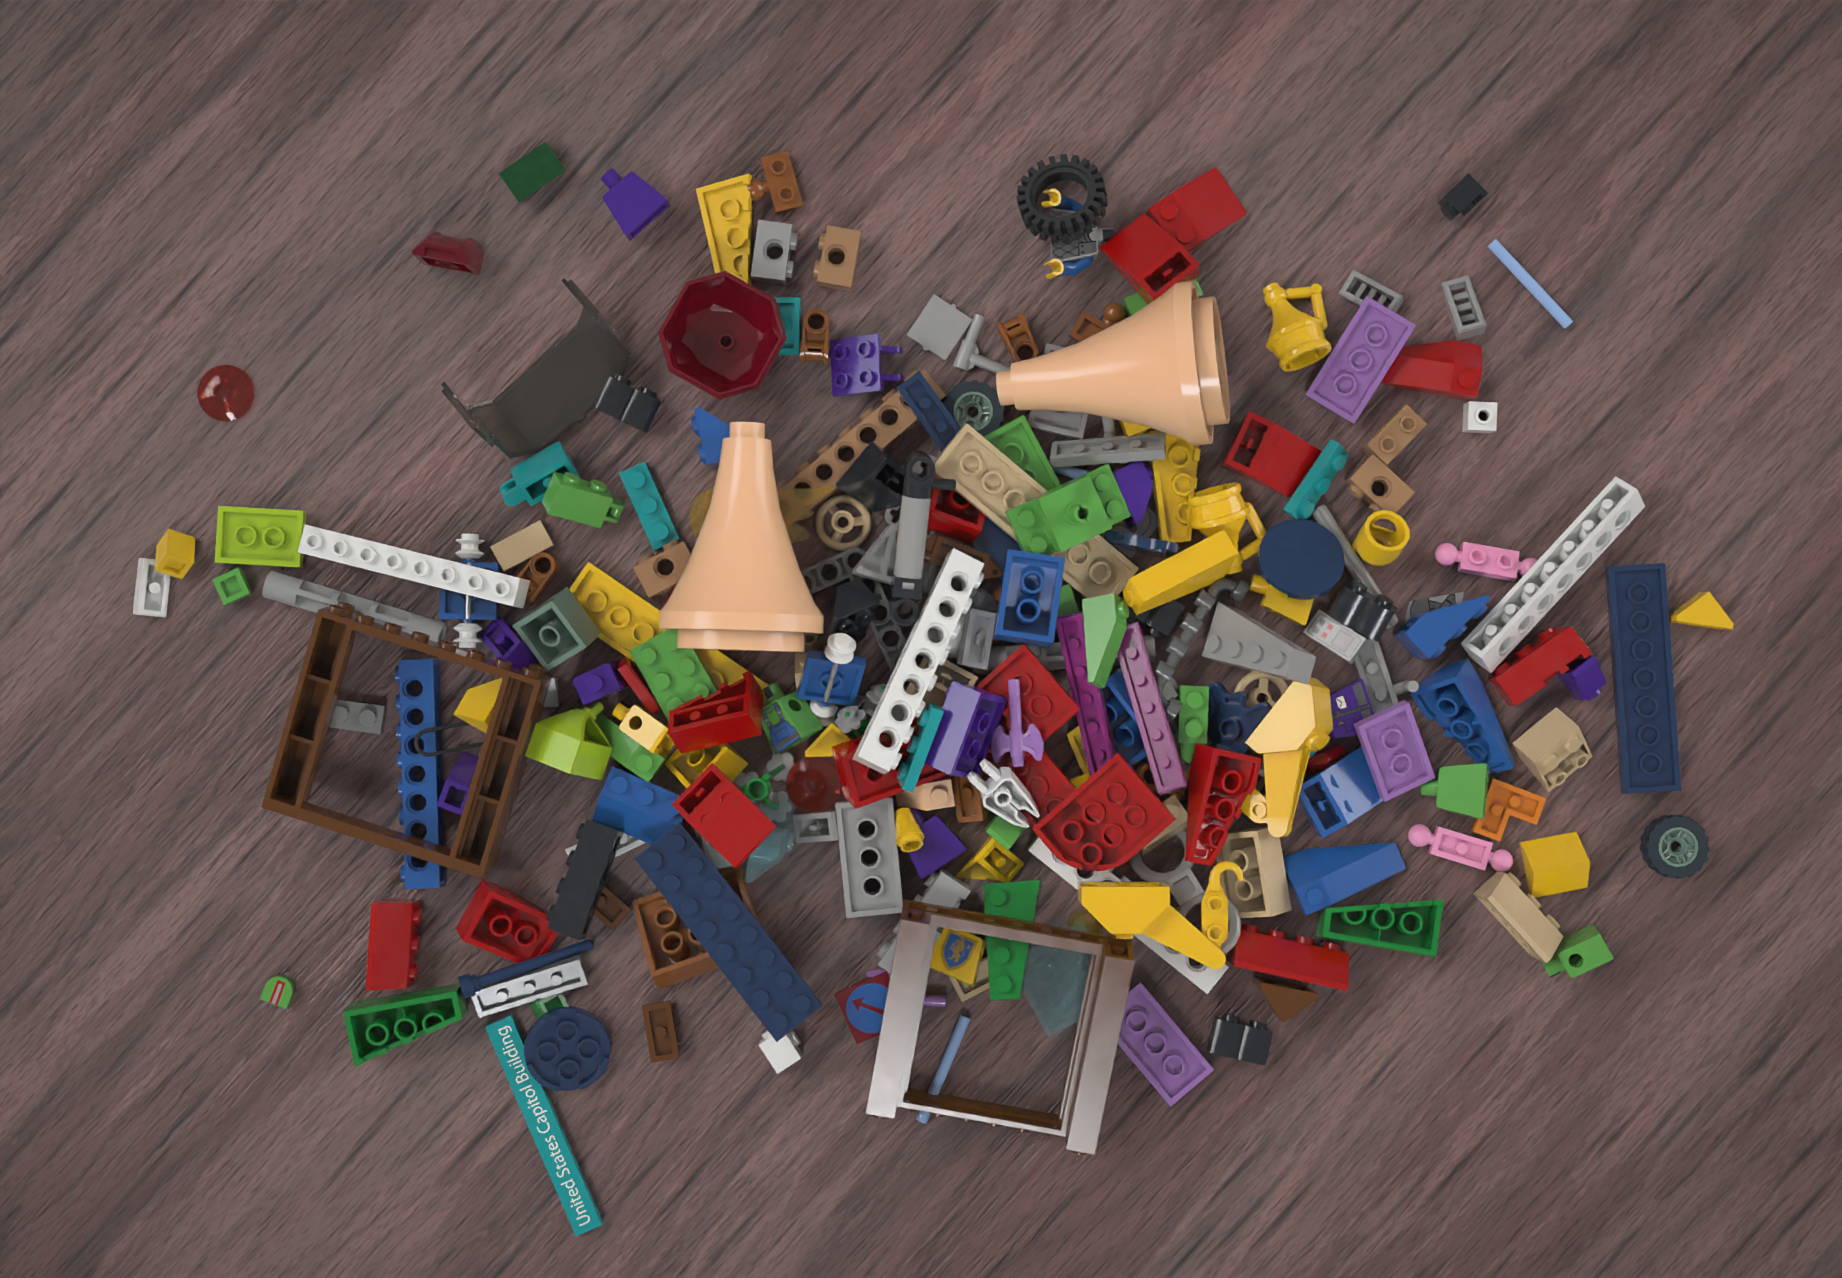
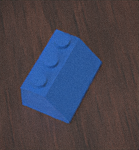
[1102,667,1177,766]
[592,766,685,845]

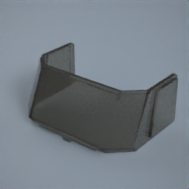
[441,278,631,459]

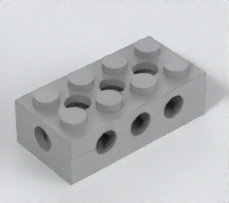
[835,796,903,918]

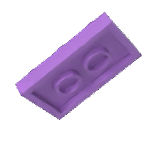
[1354,700,1435,802]

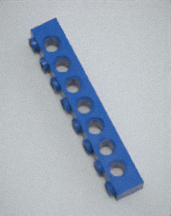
[395,659,446,889]

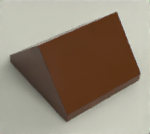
[1252,975,1318,1023]

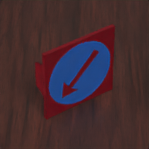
[834,971,890,1044]

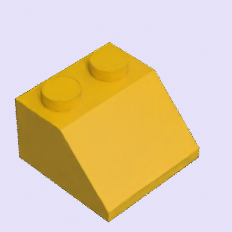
[664,743,748,788]

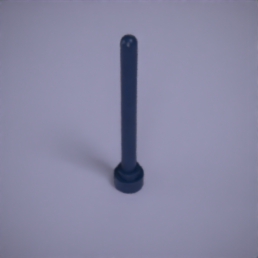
[458,939,594,999]

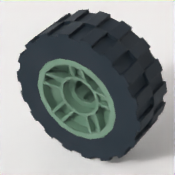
[943,380,1004,436]
[1640,814,1710,879]

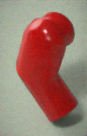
[1306,744,1345,773]

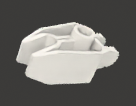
[967,759,1040,828]

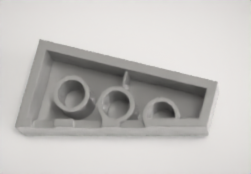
[1202,602,1316,685]
[877,867,971,973]

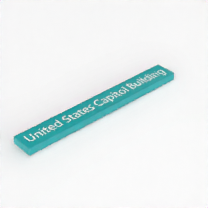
[485,1014,603,1236]

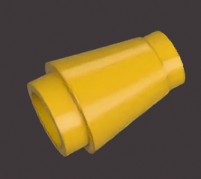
[894,808,924,852]

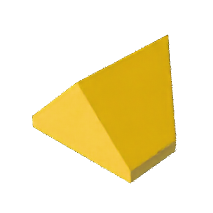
[453,678,503,733]
[805,722,852,757]
[955,836,1025,883]

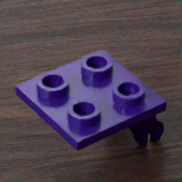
[830,333,904,397]

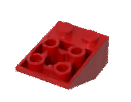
[1100,213,1200,305]
[1221,411,1322,499]
[671,763,777,869]

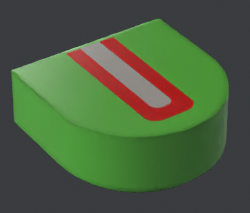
[260,975,295,1009]

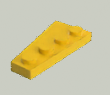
[696,174,752,285]
[1146,430,1201,543]

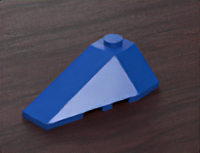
[1409,658,1516,775]
[1283,842,1406,915]

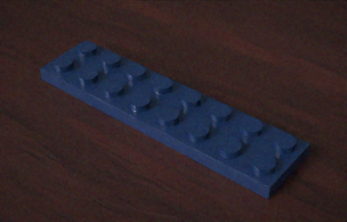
[1605,563,1681,794]
[634,822,823,1042]

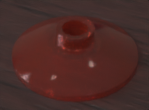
[197,365,255,421]
[786,757,841,813]

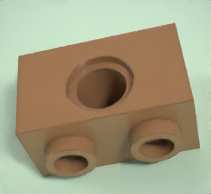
[813,225,862,292]
[1360,404,1427,465]
[1345,454,1415,513]
[633,540,692,599]

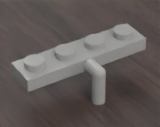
[1050,416,1166,468]
[1353,639,1419,714]

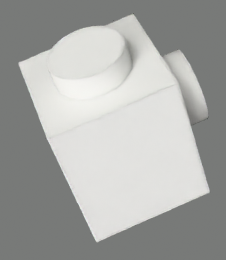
[759,1030,803,1074]

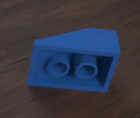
[993,549,1065,648]

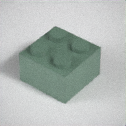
[513,587,601,671]

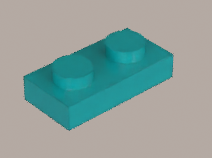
[774,297,802,356]

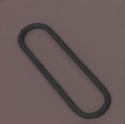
[414,721,483,757]

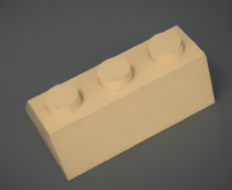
[1216,826,1292,918]
[1473,871,1564,963]

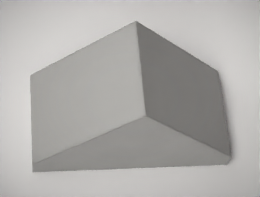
[792,809,839,843]

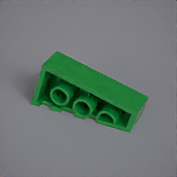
[983,880,1042,1001]
[1316,899,1444,957]
[343,983,468,1067]

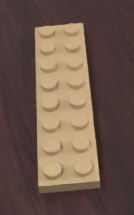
[934,423,1139,599]

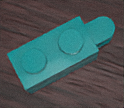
[500,441,580,507]

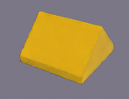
[1519,831,1590,898]

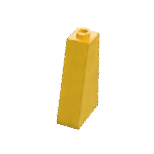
[1122,530,1239,615]

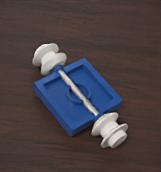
[439,534,499,648]
[797,633,866,726]

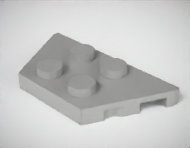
[852,524,940,595]

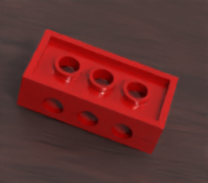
[831,717,948,809]

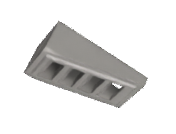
[1338,269,1403,313]
[1441,275,1487,341]

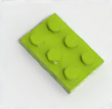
[215,506,306,568]

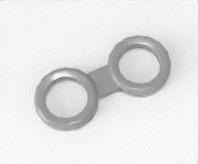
[1130,828,1241,954]

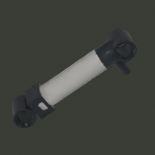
[889,451,956,626]

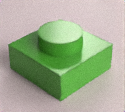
[212,568,253,606]

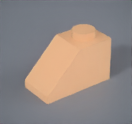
[896,775,955,811]

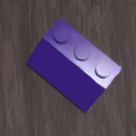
[924,681,1008,778]

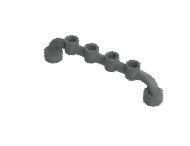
[1153,578,1251,722]

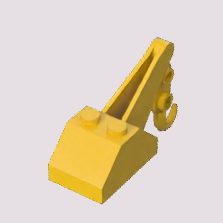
[1240,677,1333,837]
[1078,861,1244,970]

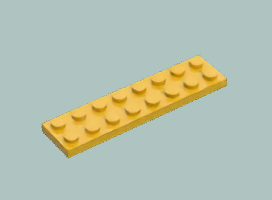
[569,562,769,709]

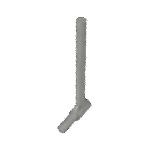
[953,314,1011,374]

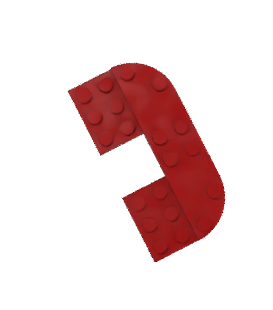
[976,644,1176,871]

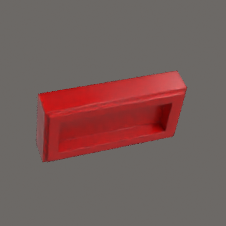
[618,657,660,715]

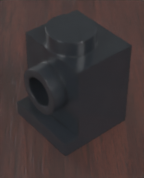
[1438,173,1488,220]

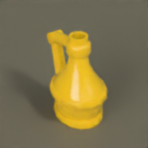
[1263,283,1331,371]
[1188,482,1267,574]

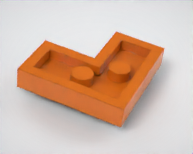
[1471,778,1547,842]

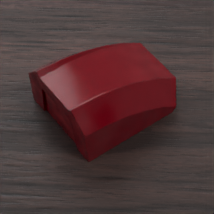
[412,232,484,275]

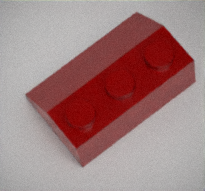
[365,898,422,991]

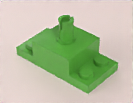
[1005,464,1131,555]

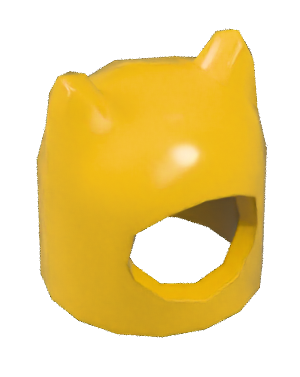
[1352,510,1410,566]

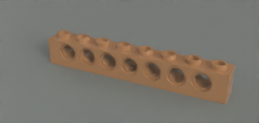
[776,369,946,531]

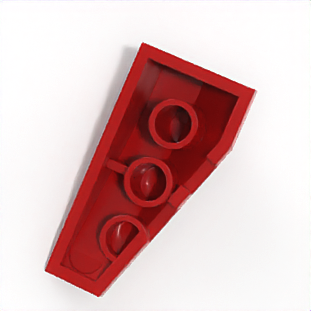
[1380,340,1483,401]
[1185,743,1262,866]

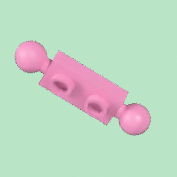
[1435,542,1538,581]
[1408,824,1513,872]

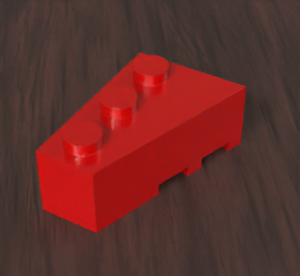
[1488,626,1592,706]
[668,670,763,754]

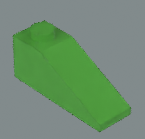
[1082,593,1129,689]
[595,712,668,782]

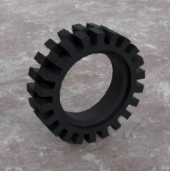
[1017,154,1108,243]

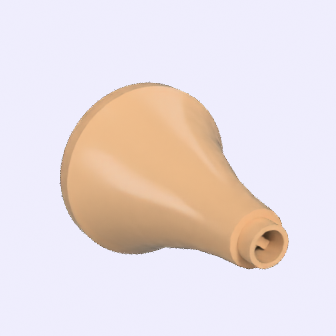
[996,281,1230,446]
[659,422,824,652]

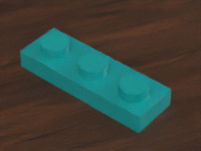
[1283,439,1349,520]
[619,462,681,551]
[897,702,944,793]

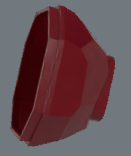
[658,271,787,400]

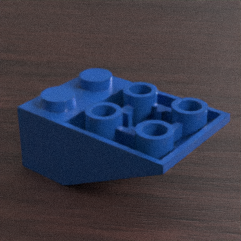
[1393,595,1491,659]
[1298,746,1383,838]

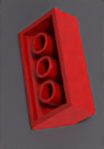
[1226,923,1349,991]

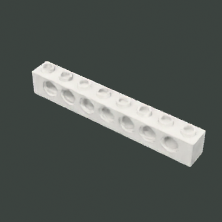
[1461,476,1645,673]
[298,525,530,608]
[853,548,984,774]
[1027,836,1229,994]

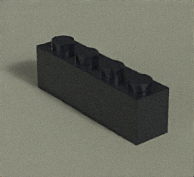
[546,819,624,940]

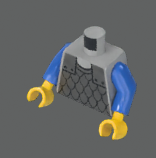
[1041,189,1114,279]

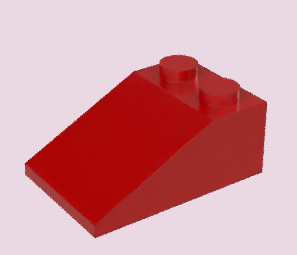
[1146,167,1247,253]
[928,474,985,544]
[456,879,558,963]

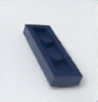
[896,371,960,453]

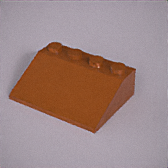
[631,866,759,989]

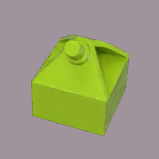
[525,701,613,780]

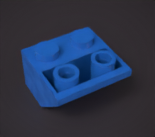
[691,407,730,470]

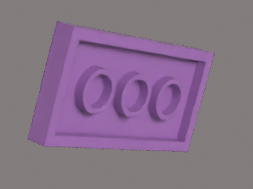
[1305,296,1416,424]
[1118,981,1214,1107]

